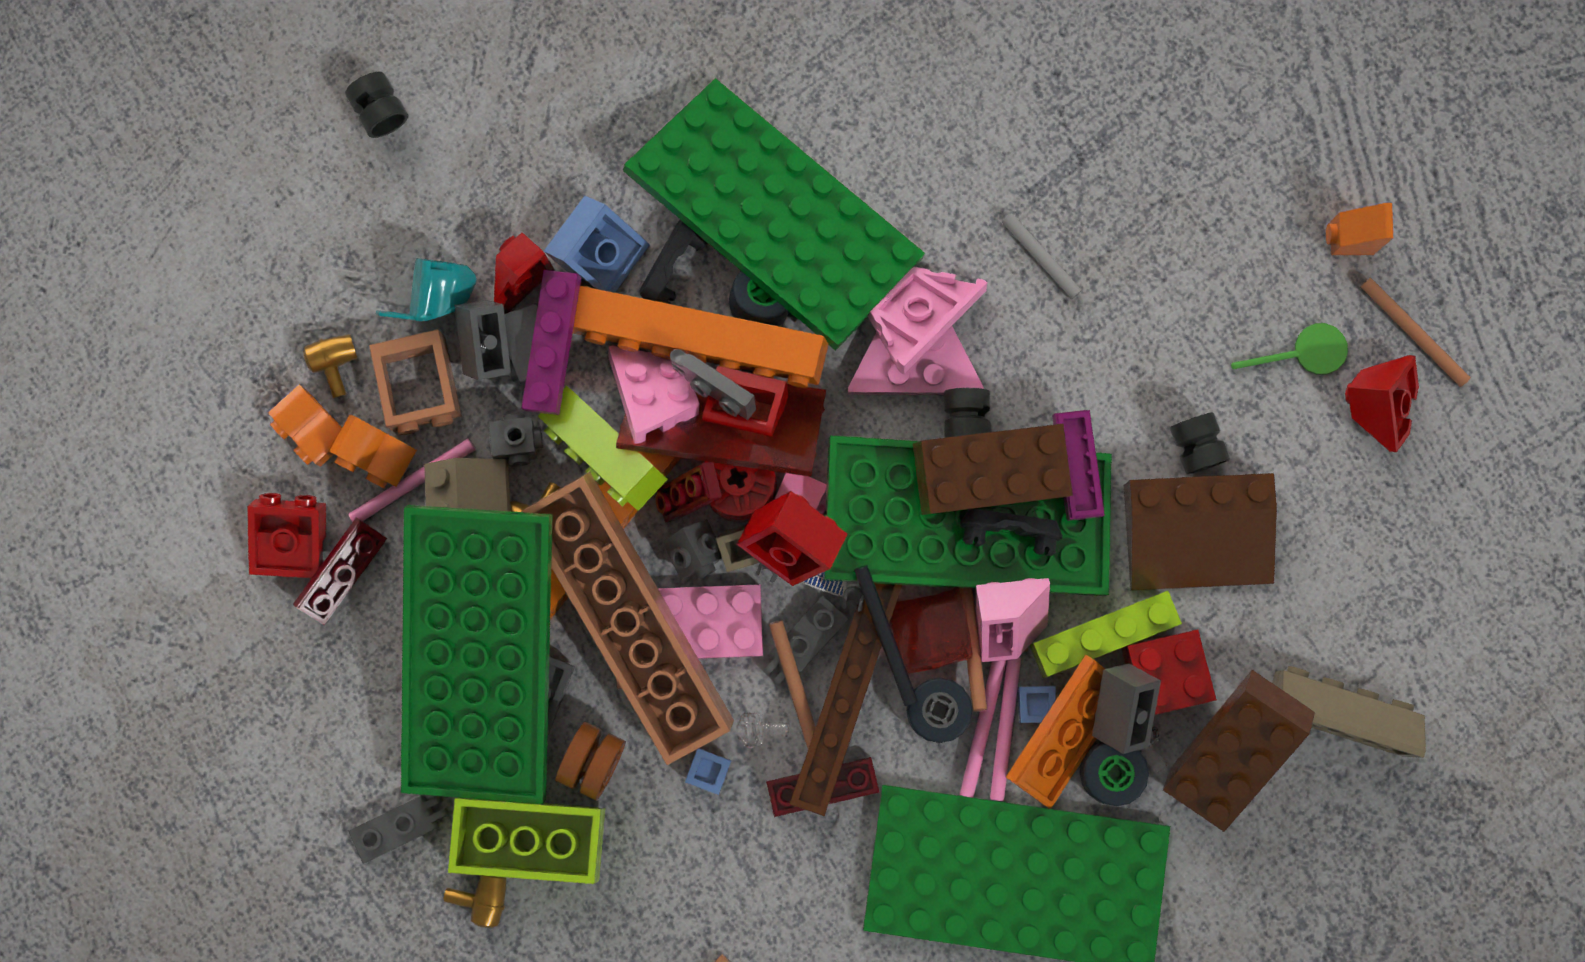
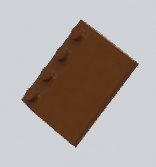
[1123,473,1277,591]

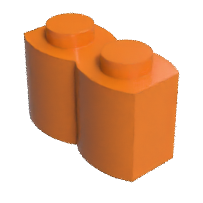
[268,384,342,467]
[329,414,417,489]

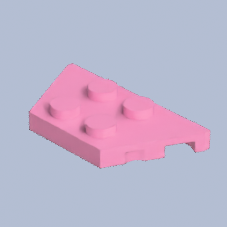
[868,267,988,374]
[848,326,984,395]
[608,345,700,444]

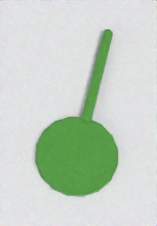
[1231,323,1348,375]

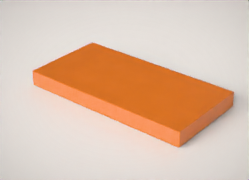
[1006,655,1105,809]

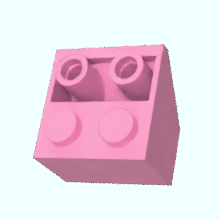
[976,578,1050,662]

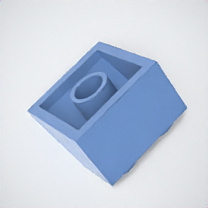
[544,196,650,293]

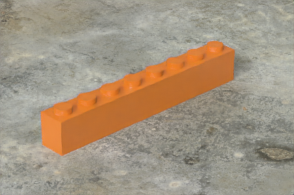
[572,286,829,388]

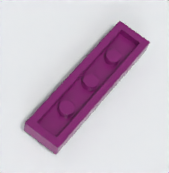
[521,270,581,415]

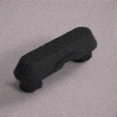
[639,220,706,304]
[960,509,1063,556]

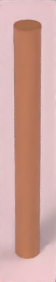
[1360,277,1471,387]
[958,588,987,711]
[769,620,816,749]

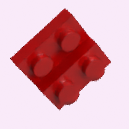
[247,493,326,578]

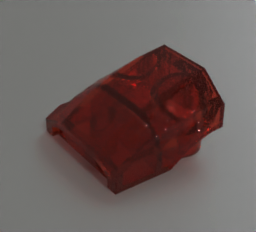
[891,588,973,674]

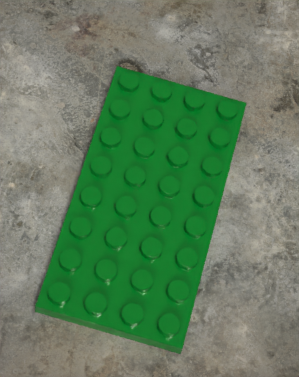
[623,78,925,351]
[823,435,1112,596]
[401,505,553,805]
[863,785,1171,962]

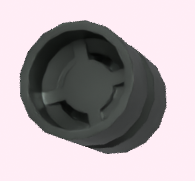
[345,72,408,138]
[944,388,990,438]
[1170,412,1231,475]

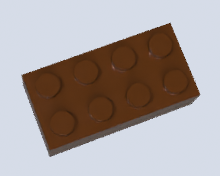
[913,424,1073,515]
[1163,670,1315,832]

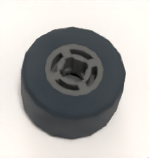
[906,678,973,743]

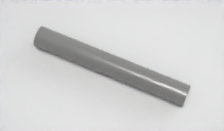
[1002,213,1082,300]

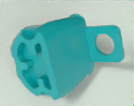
[375,258,477,321]

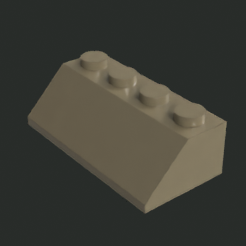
[424,458,511,512]
[1272,666,1426,758]

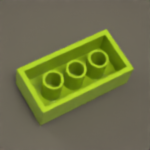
[448,798,605,884]

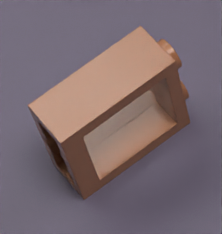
[369,329,462,435]

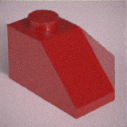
[494,232,555,315]
[1345,355,1419,452]

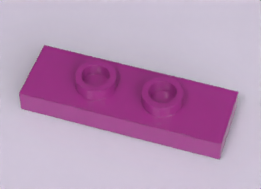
[1052,410,1105,521]

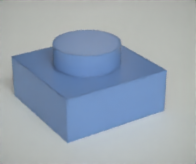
[1018,686,1056,723]
[685,748,732,795]

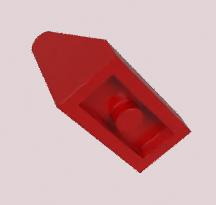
[702,366,788,437]

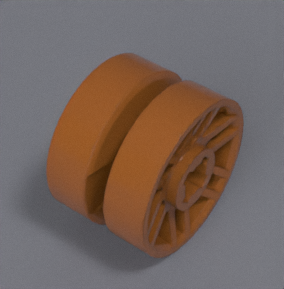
[555,721,626,801]

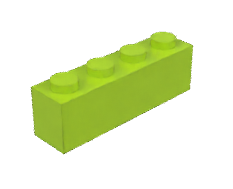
[538,385,668,511]
[1029,590,1182,678]

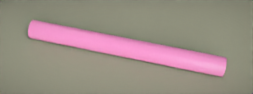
[348,438,476,522]
[990,657,1021,801]
[959,660,1007,798]

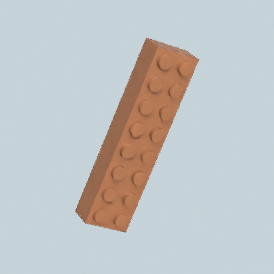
[521,472,734,765]

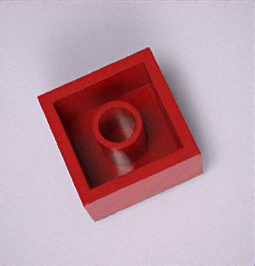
[736,491,847,586]
[1121,629,1217,715]

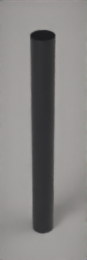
[854,565,918,706]

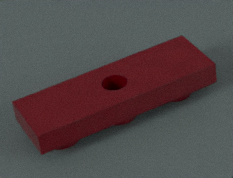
[656,462,722,523]
[293,517,387,625]
[766,757,879,817]

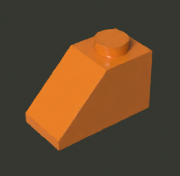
[1326,203,1393,255]

